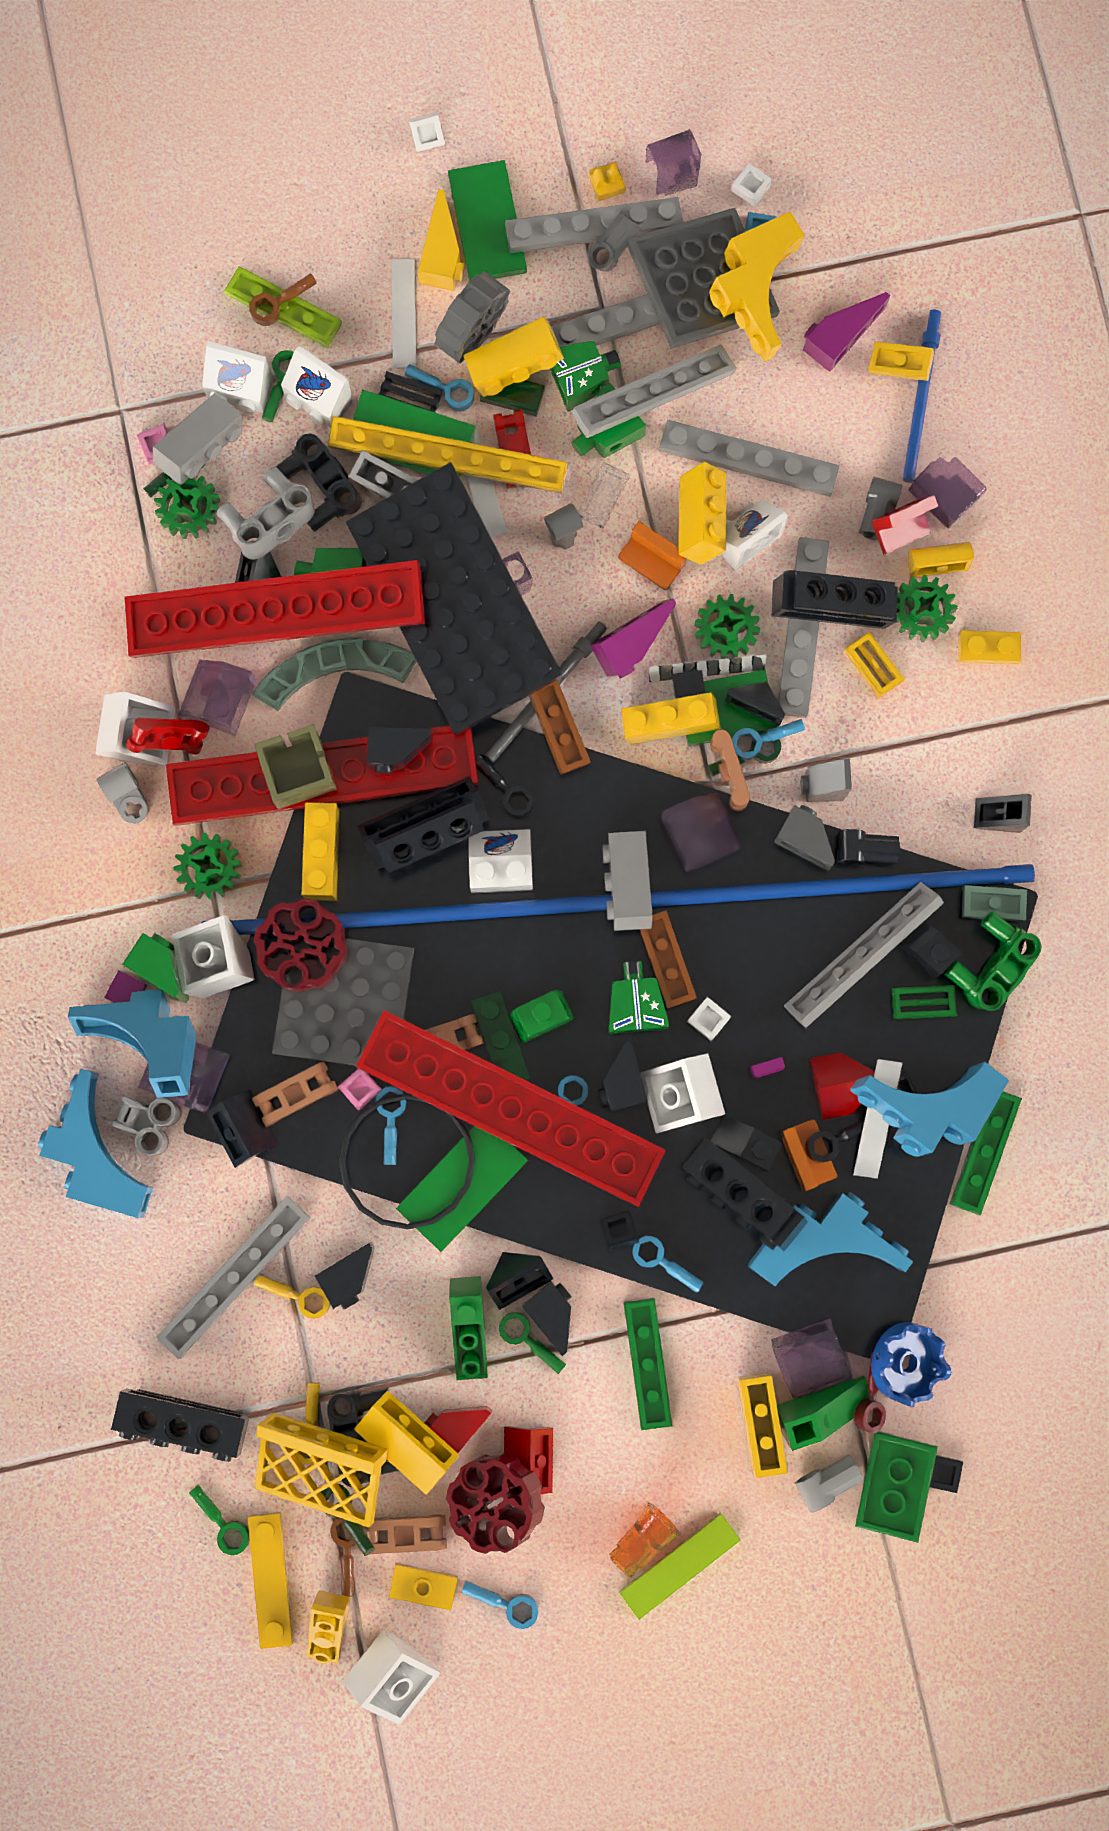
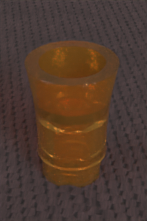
[609,1502,681,1577]

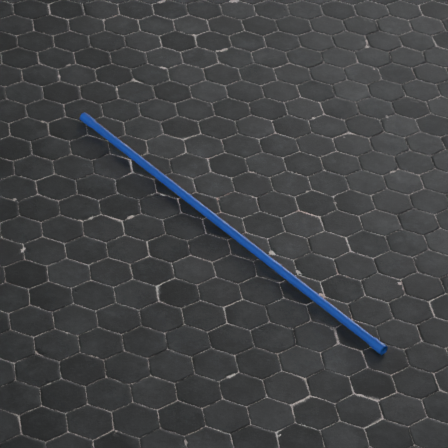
[201,864,1035,935]

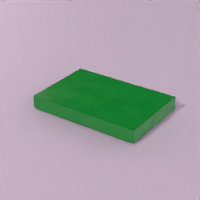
[686,670,778,747]
[855,1431,938,1543]

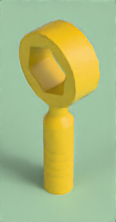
[254,1274,330,1319]
[296,1382,320,1464]

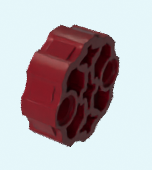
[254,899,349,993]
[446,1453,545,1554]

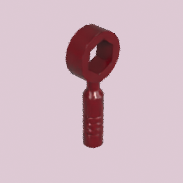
[854,1352,886,1433]

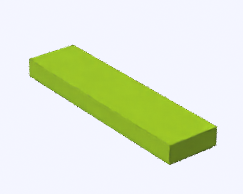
[224,266,342,348]
[619,1512,741,1620]

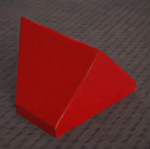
[809,1053,875,1120]

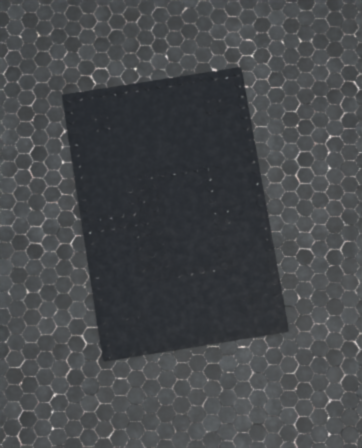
[183,672,1038,1359]

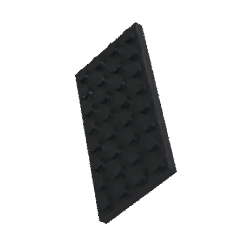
[346,462,564,735]

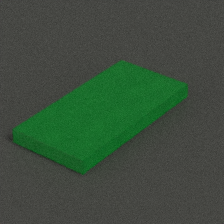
[447,160,527,281]
[353,389,476,477]
[396,1126,528,1252]

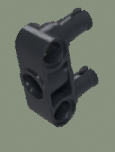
[275,433,362,532]
[327,1387,399,1487]

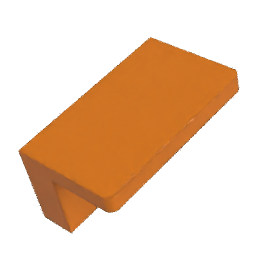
[618,521,687,591]
[779,1120,837,1191]

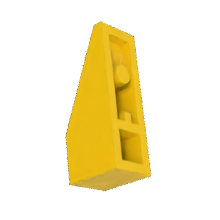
[418,189,464,291]

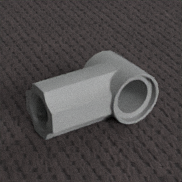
[795,1455,864,1513]

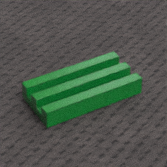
[891,985,957,1020]

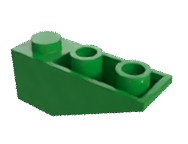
[449,1276,488,1380]
[777,1375,869,1451]

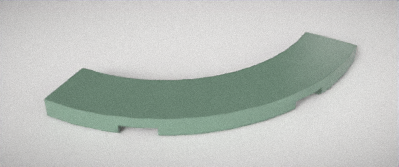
[252,638,417,711]

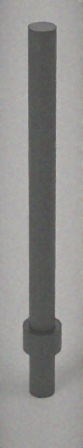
[484,621,607,763]

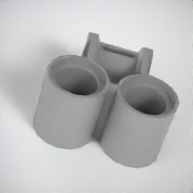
[96,762,149,824]
[110,1096,181,1156]

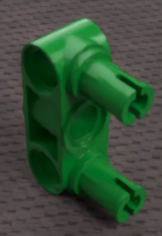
[944,911,1042,1011]

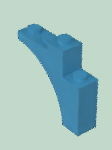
[68,989,196,1098]
[850,1062,1009,1157]
[38,1068,153,1218]
[747,1192,913,1286]

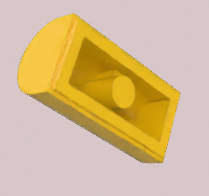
[908,542,974,578]

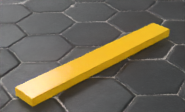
[327,416,568,494]

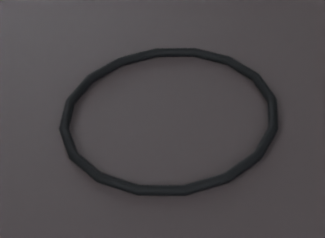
[339,1093,475,1230]

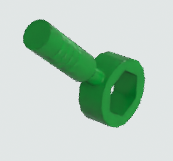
[262,350,294,422]
[499,1312,566,1374]
[189,1484,250,1556]

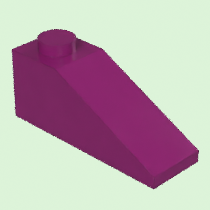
[803,292,890,372]
[590,598,676,678]

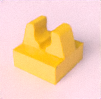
[588,161,626,202]

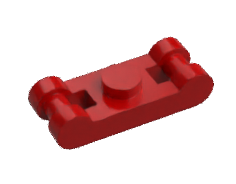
[493,409,531,489]
[126,718,210,755]

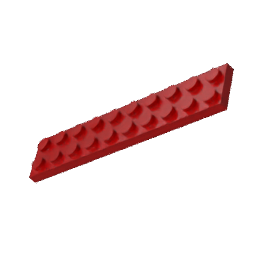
[124,560,425,658]
[166,726,478,826]
[355,1010,666,1207]

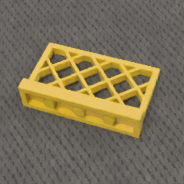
[255,1412,388,1528]

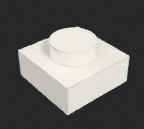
[408,112,445,152]
[731,163,772,207]
[687,997,731,1041]

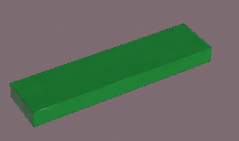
[949,1091,1022,1216]
[623,1298,673,1431]

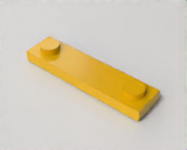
[248,1512,293,1649]

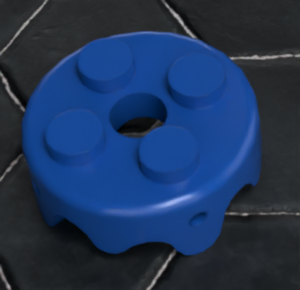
[871,1322,952,1407]

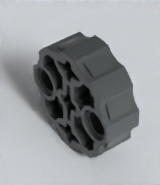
[434,271,511,364]

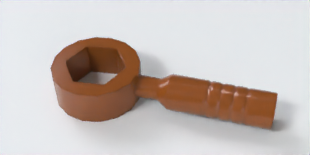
[249,273,317,326]
[330,1518,363,1597]

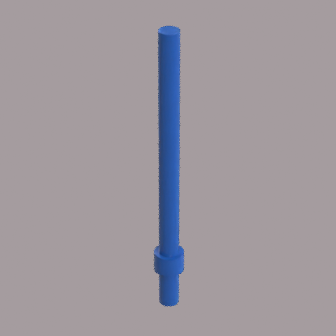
[902,309,941,483]

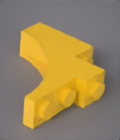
[709,211,805,362]

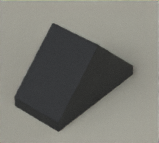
[974,794,1032,833]

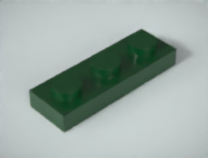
[471,991,531,1081]

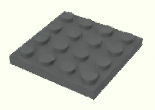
[627,208,780,349]
[272,932,415,1066]

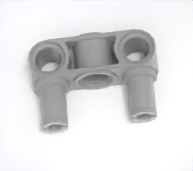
[217,467,315,560]

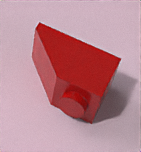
[424,1406,492,1453]

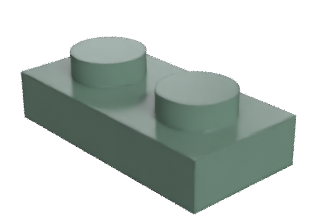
[961,885,1027,922]

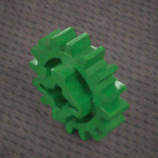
[154,476,220,539]
[896,575,958,642]
[694,594,760,659]
[173,833,242,900]

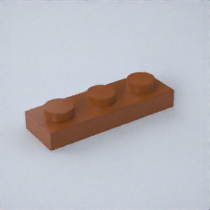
[529,680,591,775]
[639,911,697,1009]

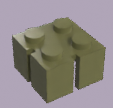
[254,724,337,809]

